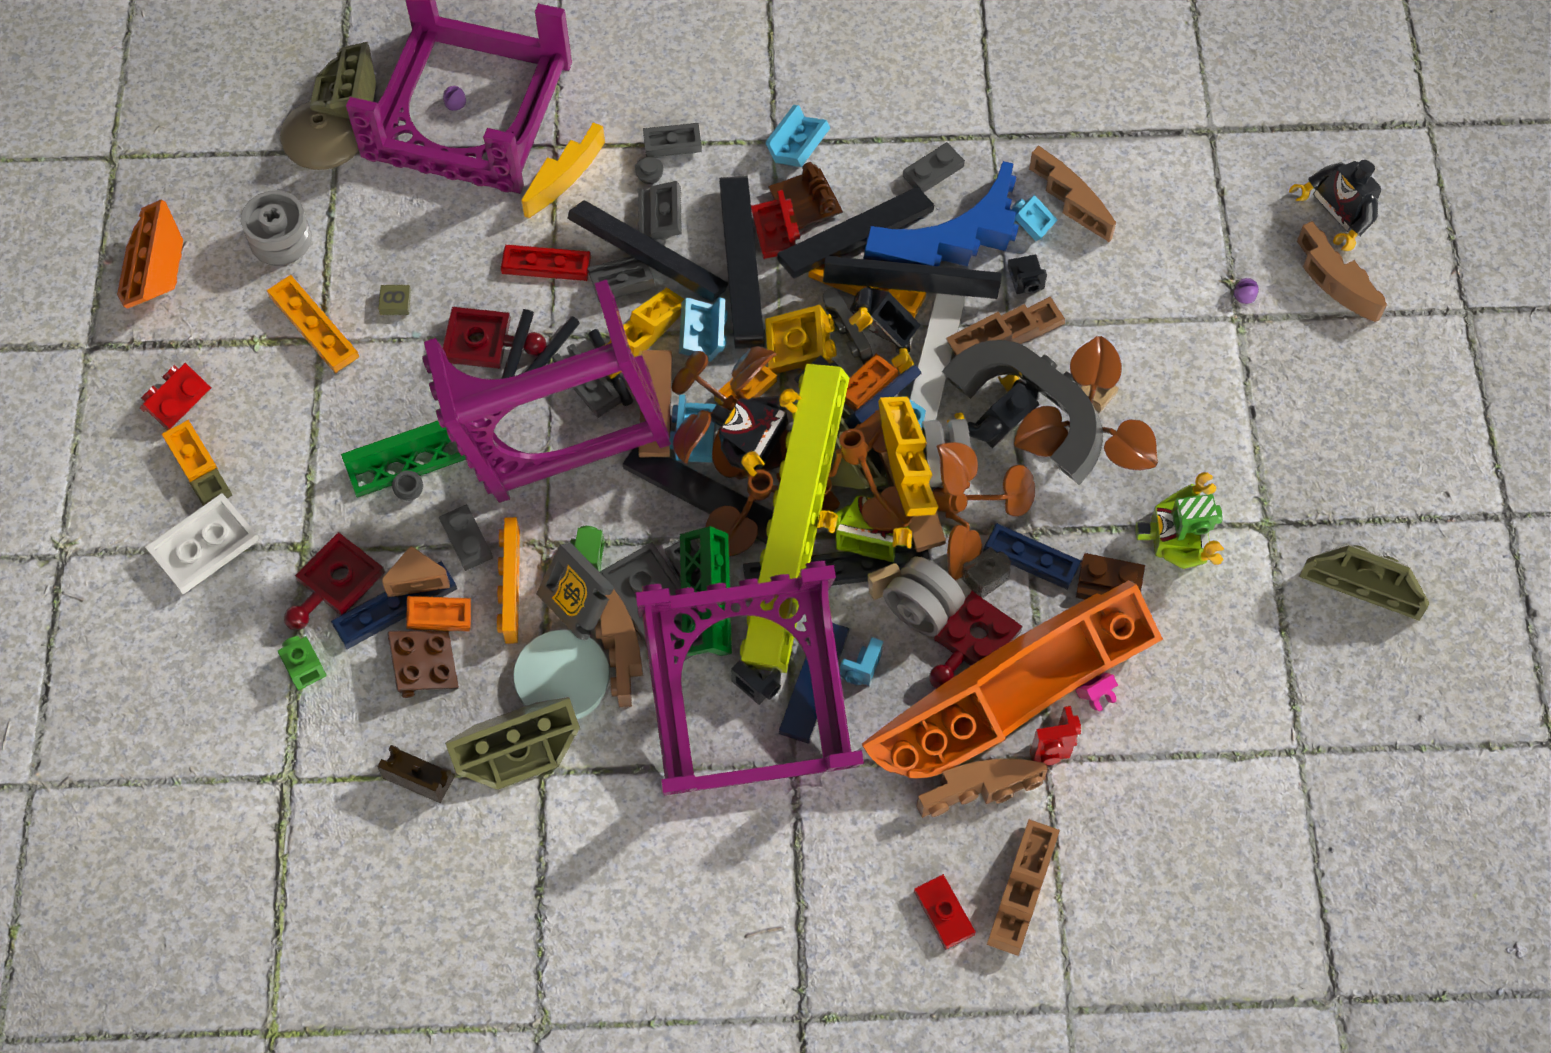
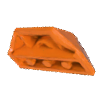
[117,199,183,309]

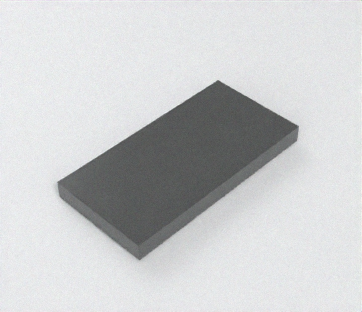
[599,542,703,664]

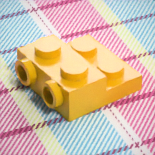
[765,305,837,374]

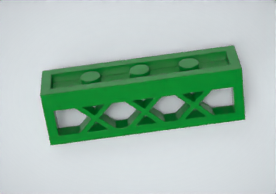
[341,420,466,498]
[680,526,732,656]

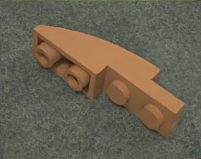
[1297,221,1387,322]
[595,589,643,707]
[916,759,1048,818]

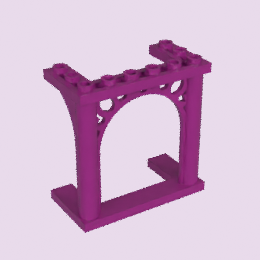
[346,0,572,194]
[422,279,671,503]
[636,561,864,796]

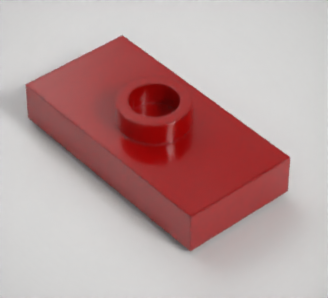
[914,874,976,950]

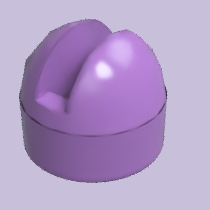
[443,86,466,111]
[1234,278,1259,304]

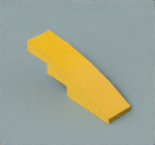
[521,122,605,218]
[605,287,684,379]
[878,397,938,517]

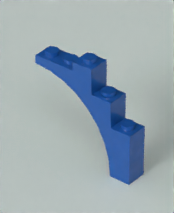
[863,161,1019,266]

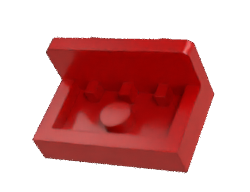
[751,190,800,259]
[140,363,212,430]
[1030,706,1081,766]

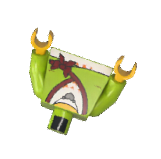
[1135,472,1224,569]
[816,489,912,562]

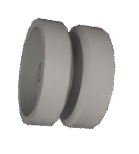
[240,191,312,265]
[921,419,971,488]
[883,556,965,637]

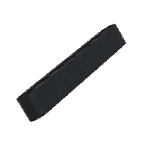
[719,175,765,349]

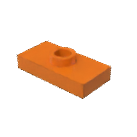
[844,353,898,411]
[406,596,471,631]

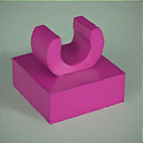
[1075,672,1118,711]

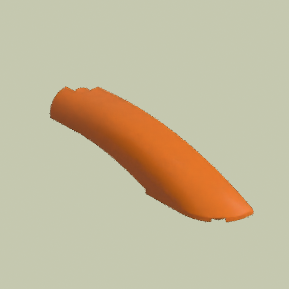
[862,580,1163,778]

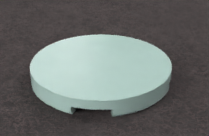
[514,630,610,719]

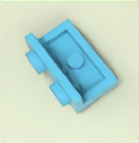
[766,105,830,167]
[679,297,728,362]
[670,395,716,463]

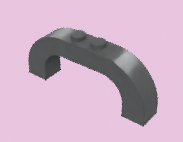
[942,340,1103,485]

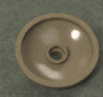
[280,101,359,170]

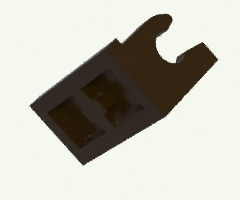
[377,745,455,803]

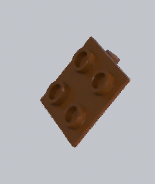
[768,162,843,229]
[387,631,459,698]

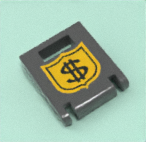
[536,543,614,640]

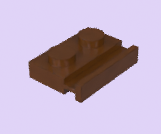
[1075,553,1145,600]

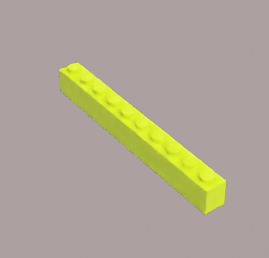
[740,364,850,673]

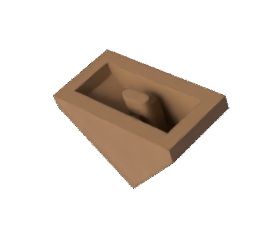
[382,546,450,597]

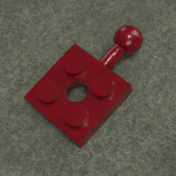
[443,307,546,369]
[284,532,385,631]
[929,591,1023,689]

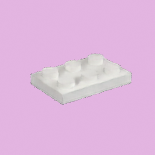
[145,493,260,594]

